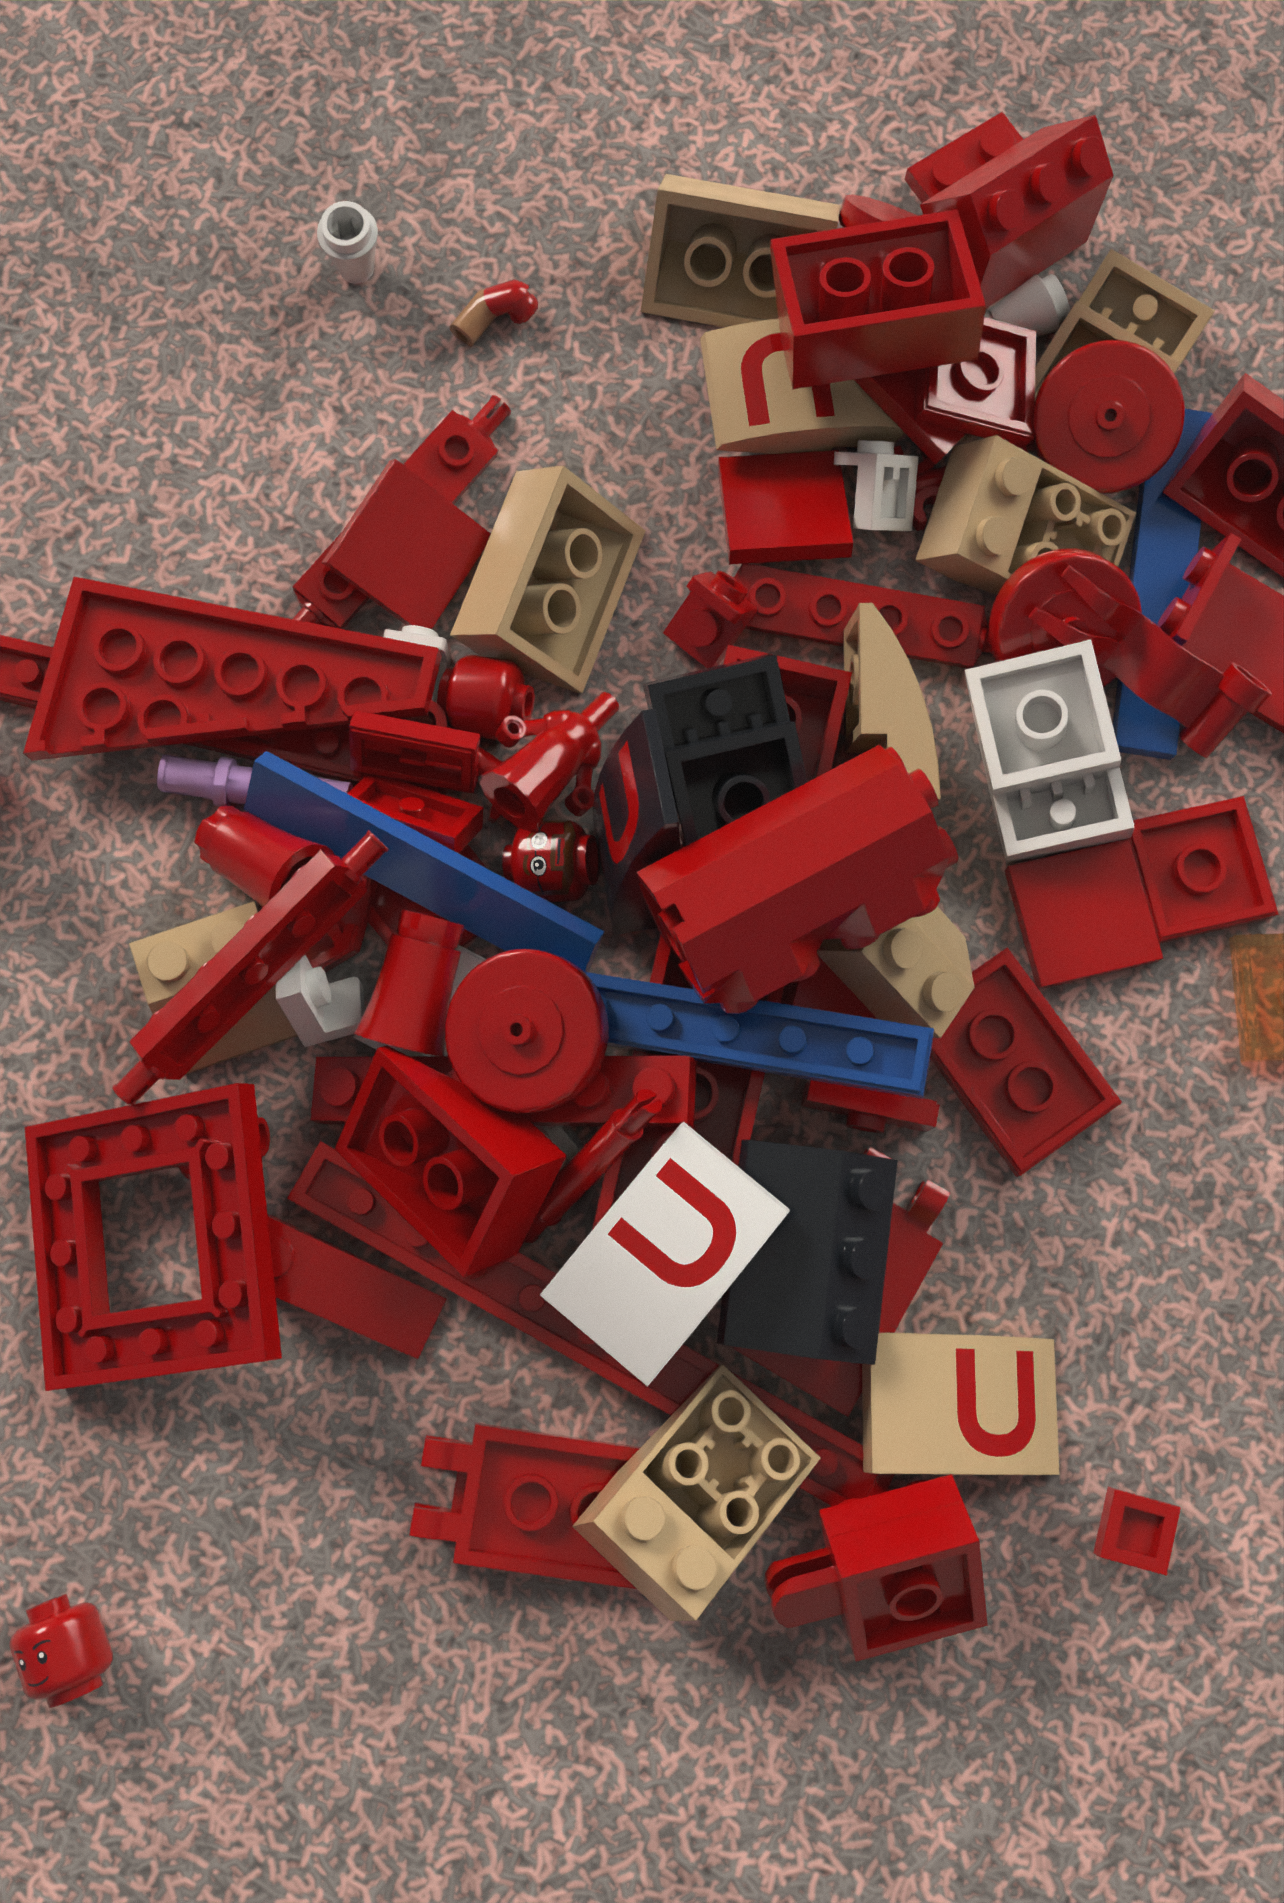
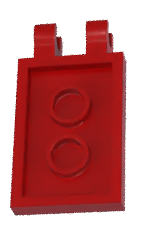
[732,1146,950,1417]
[409,1423,641,1589]

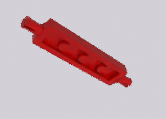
[292,395,511,629]
[734,563,993,669]
[112,830,389,1107]

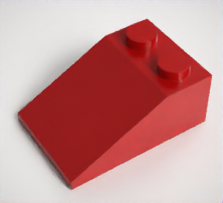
[335,1045,567,1278]

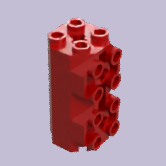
[637,745,959,1013]

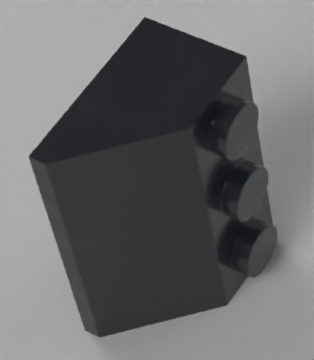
[716,1140,898,1365]

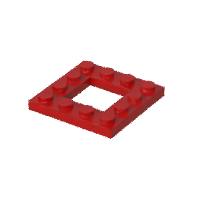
[25,1083,282,1391]

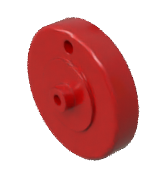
[1033,340,1185,494]
[989,548,1142,688]
[445,949,609,1113]

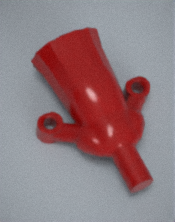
[479,692,619,832]

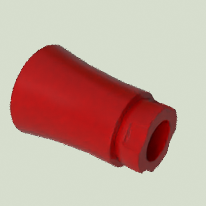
[194,806,335,908]
[355,909,464,1056]

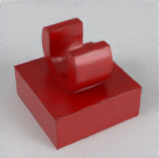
[1093,1486,1181,1576]

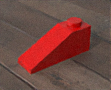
[268,1215,447,1359]

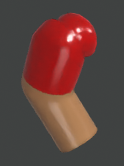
[449,279,538,347]

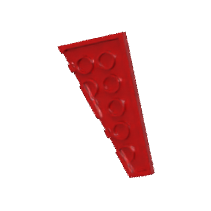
[23,576,442,761]

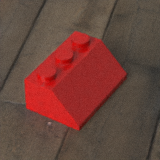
[920,115,1114,309]
[770,209,986,390]
[1163,373,1284,578]

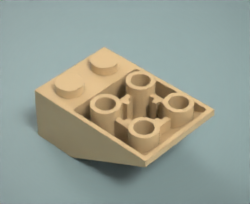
[915,435,1136,595]
[572,1364,821,1621]

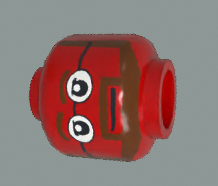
[502,820,600,902]

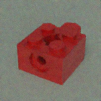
[764,1474,988,1662]

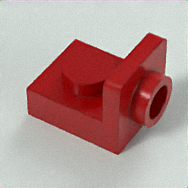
[663,571,759,668]

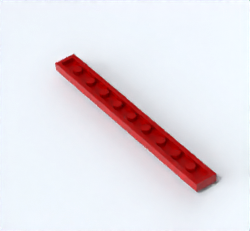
[287,1141,895,1506]

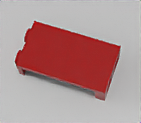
[1157,533,1284,733]

